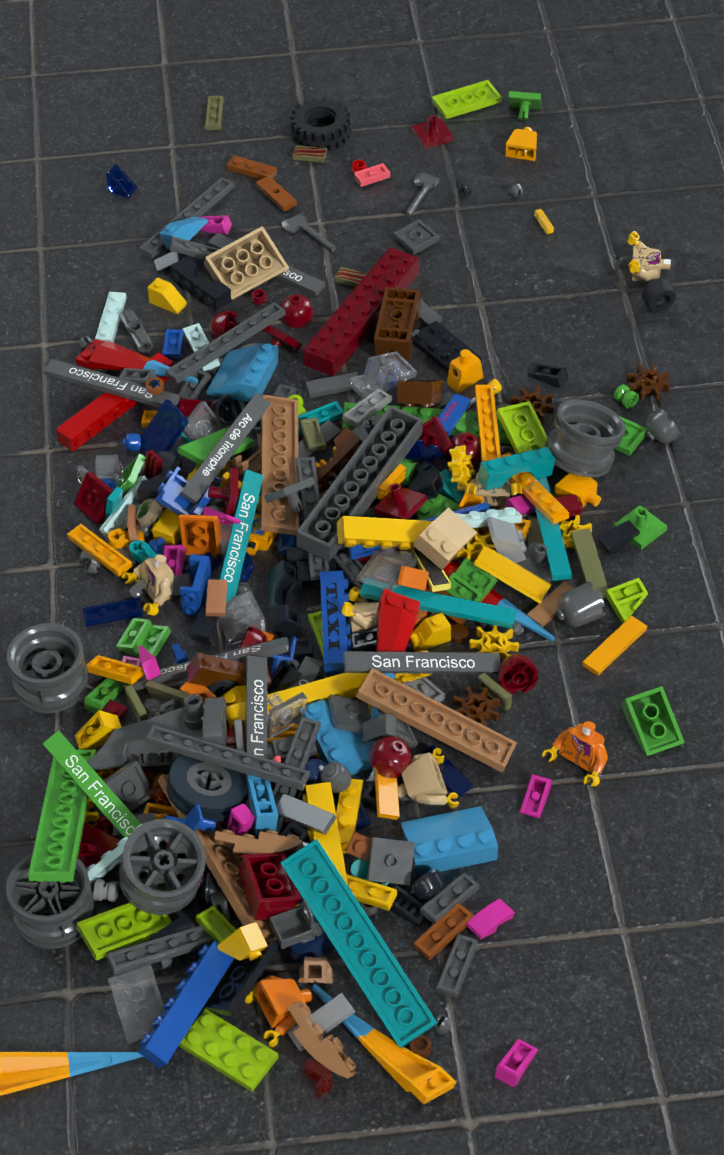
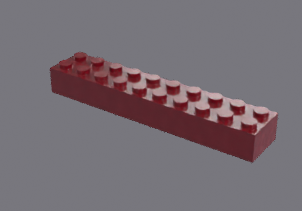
[303,247,419,376]

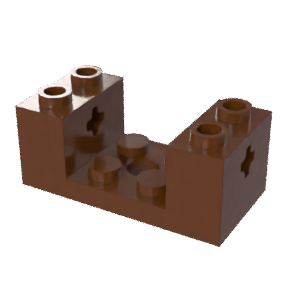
[374,287,421,361]

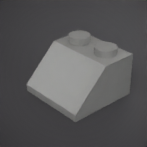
[487,517,527,563]

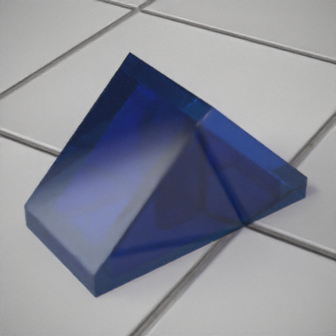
[106,164,138,198]

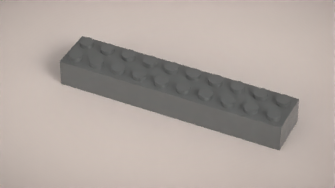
[296,405,423,561]

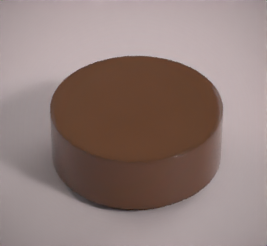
[451,624,469,643]
[409,1035,432,1058]

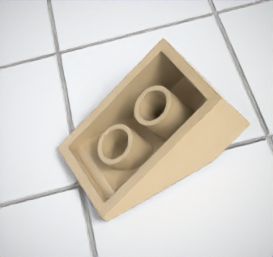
[413,507,477,570]

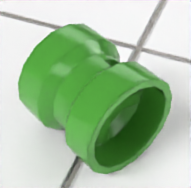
[614,384,639,409]

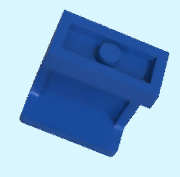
[155,466,211,516]
[180,554,212,615]

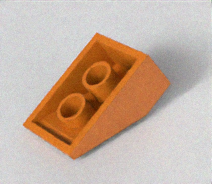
[179,514,222,556]

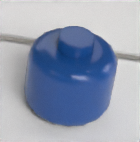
[122,433,141,451]

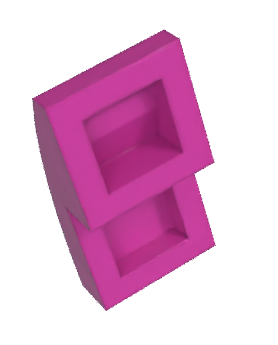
[466,899,515,939]

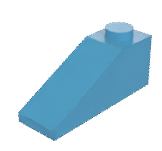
[160,217,208,250]
[247,774,278,835]

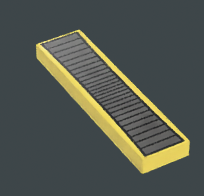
[409,548,451,592]

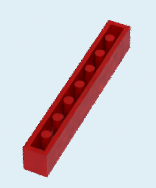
[56,352,174,452]

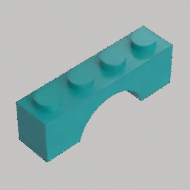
[478,447,555,491]

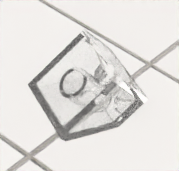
[217,591,266,646]

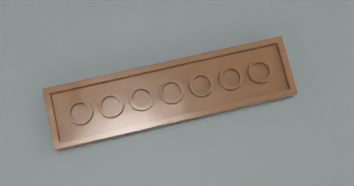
[356,668,517,773]

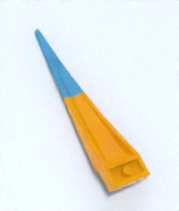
[312,984,456,1104]
[0,1052,143,1096]

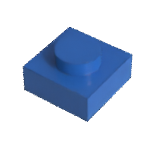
[172,644,188,665]

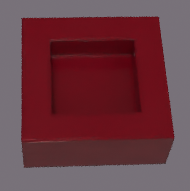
[101,699,127,721]

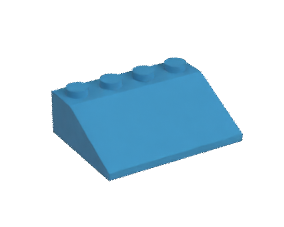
[206,343,278,402]
[301,700,378,775]
[400,806,498,877]

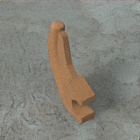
[225,455,249,475]

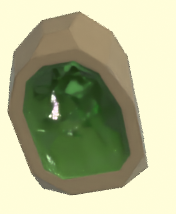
[136,498,163,527]

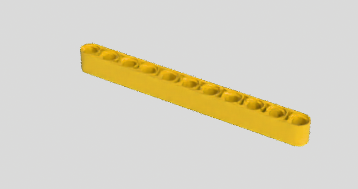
[226,650,432,731]

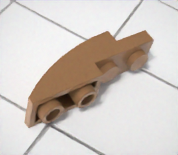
[214,830,302,858]
[288,1001,356,1079]

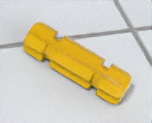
[534,209,554,234]

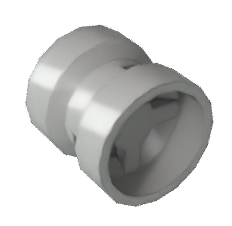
[93,879,119,903]

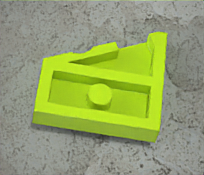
[605,578,648,624]

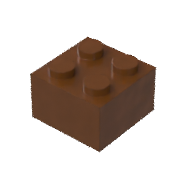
[397,380,442,407]

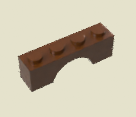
[316,427,363,494]
[187,652,271,688]

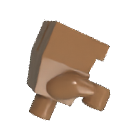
[298,957,333,984]

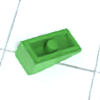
[84,678,124,714]

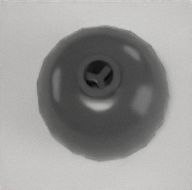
[646,407,680,444]

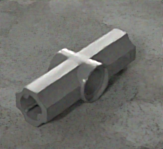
[120,309,153,353]

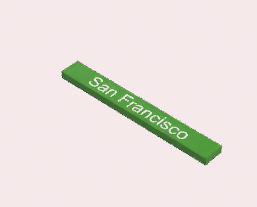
[43,730,164,857]

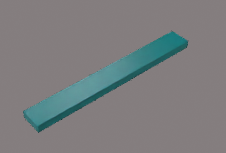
[534,477,572,581]
[360,579,517,629]

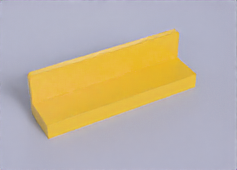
[474,545,551,603]

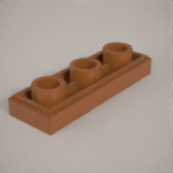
[256,176,297,212]

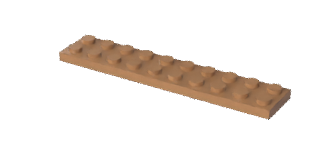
[260,394,299,535]
[157,775,276,939]

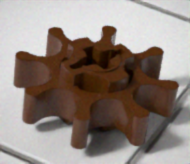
[627,364,670,400]
[511,386,555,423]
[453,686,500,726]

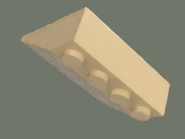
[204,226,289,300]

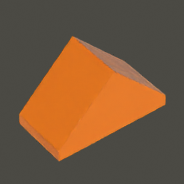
[397,565,429,591]

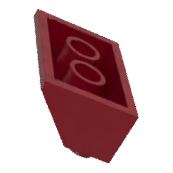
[239,852,301,920]

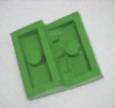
[445,558,498,602]
[116,618,171,658]

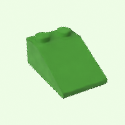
[620,686,685,757]

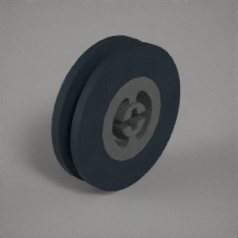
[166,755,248,822]

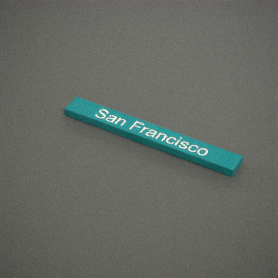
[219,469,264,610]

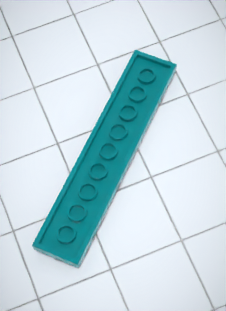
[281,839,438,1048]

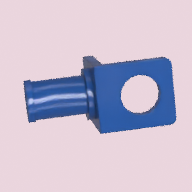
[269,636,297,677]
[164,804,216,833]

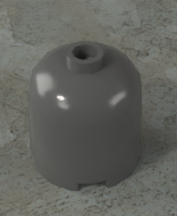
[556,581,606,628]

